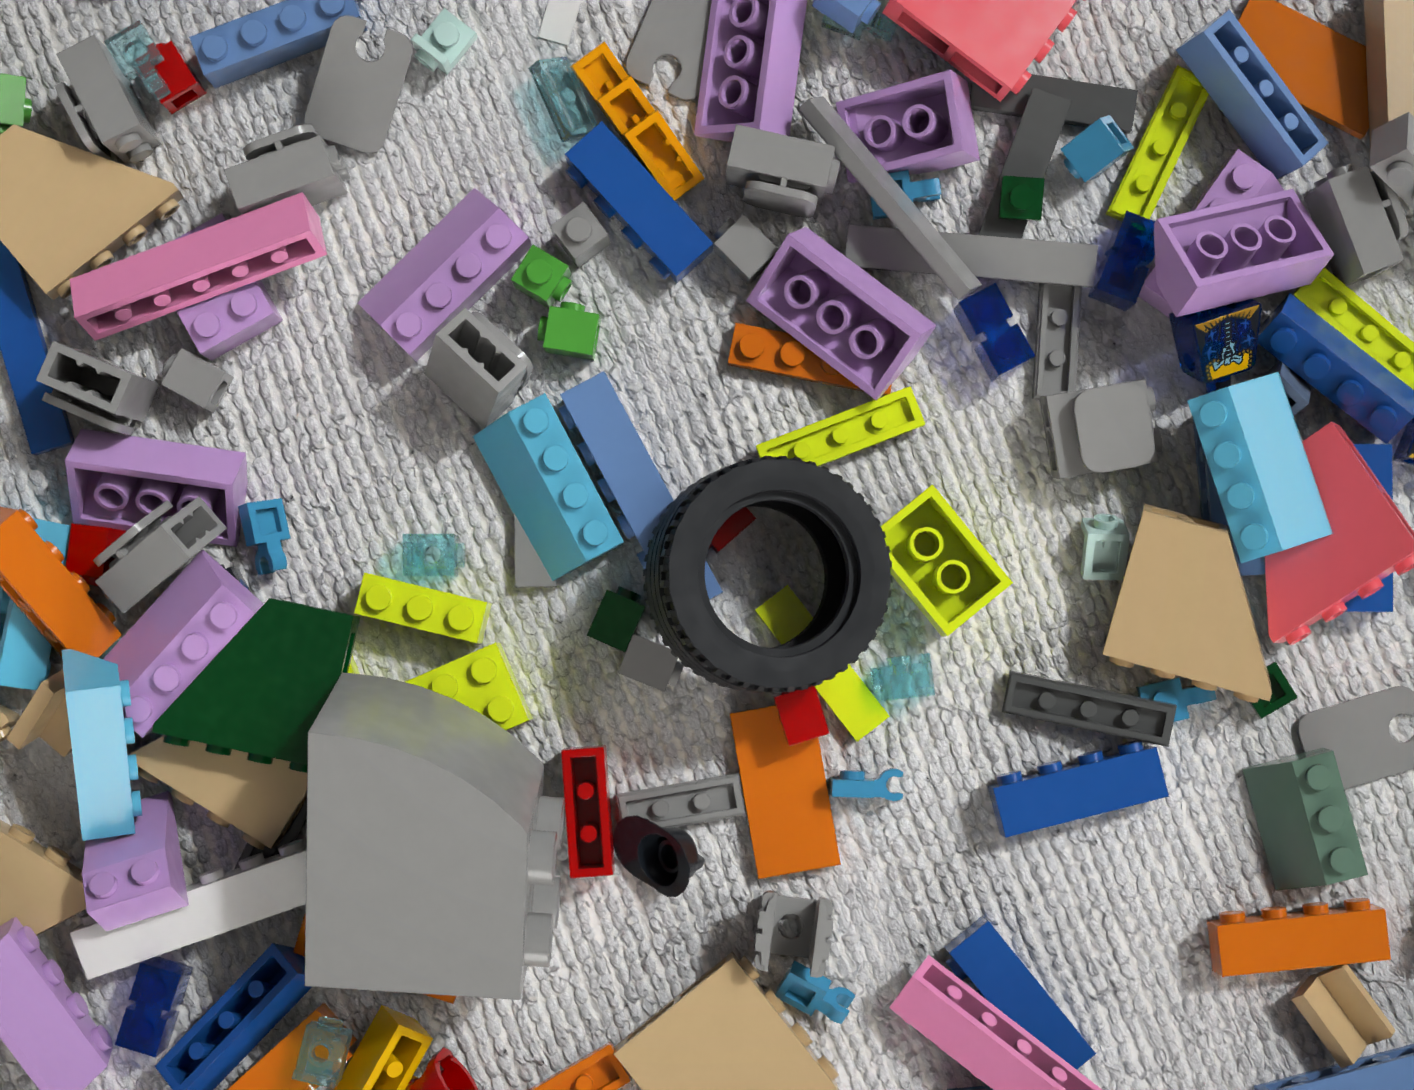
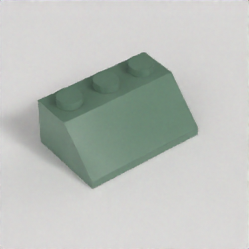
[1241,748,1368,890]

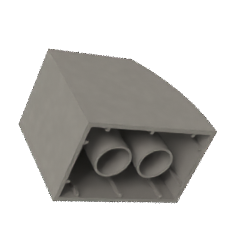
[305,672,565,1000]

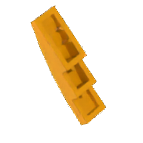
[570,42,705,201]

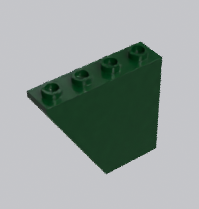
[152,598,360,773]

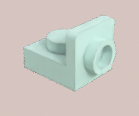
[411,8,478,75]
[1080,514,1130,580]

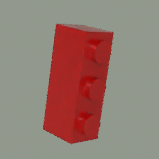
[561,745,615,878]

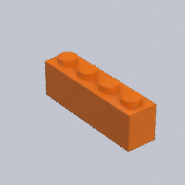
[0,507,122,658]
[1207,898,1391,977]
[227,1002,357,1090]

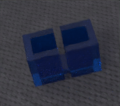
[1088,211,1155,311]
[953,283,1035,382]
[115,956,193,1057]

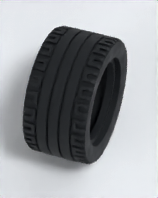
[643,456,893,693]

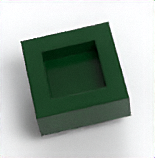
[998,175,1045,222]
[1249,661,1298,719]

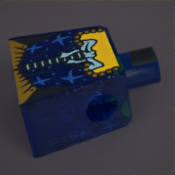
[1169,299,1262,394]

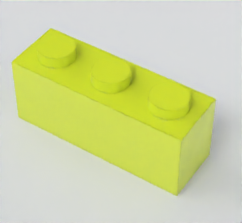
[354,572,492,644]

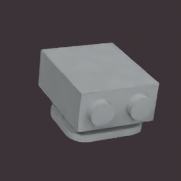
[55,35,161,163]
[224,124,350,214]
[726,124,841,218]
[1304,164,1408,286]
[424,308,533,429]
[36,341,160,436]
[1039,379,1162,479]
[93,496,227,614]

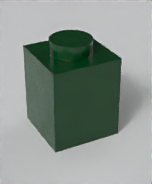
[586,586,646,652]

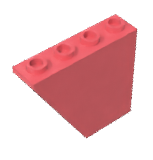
[882,0,1086,102]
[1264,421,1414,645]

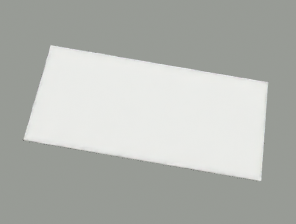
[538,0,582,45]

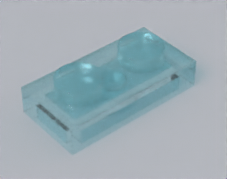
[528,56,598,142]

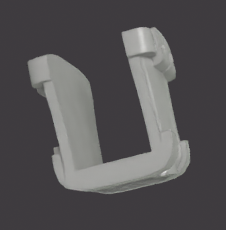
[754,890,833,978]

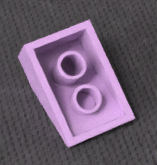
[836,70,980,183]
[175,213,284,361]
[82,791,189,931]

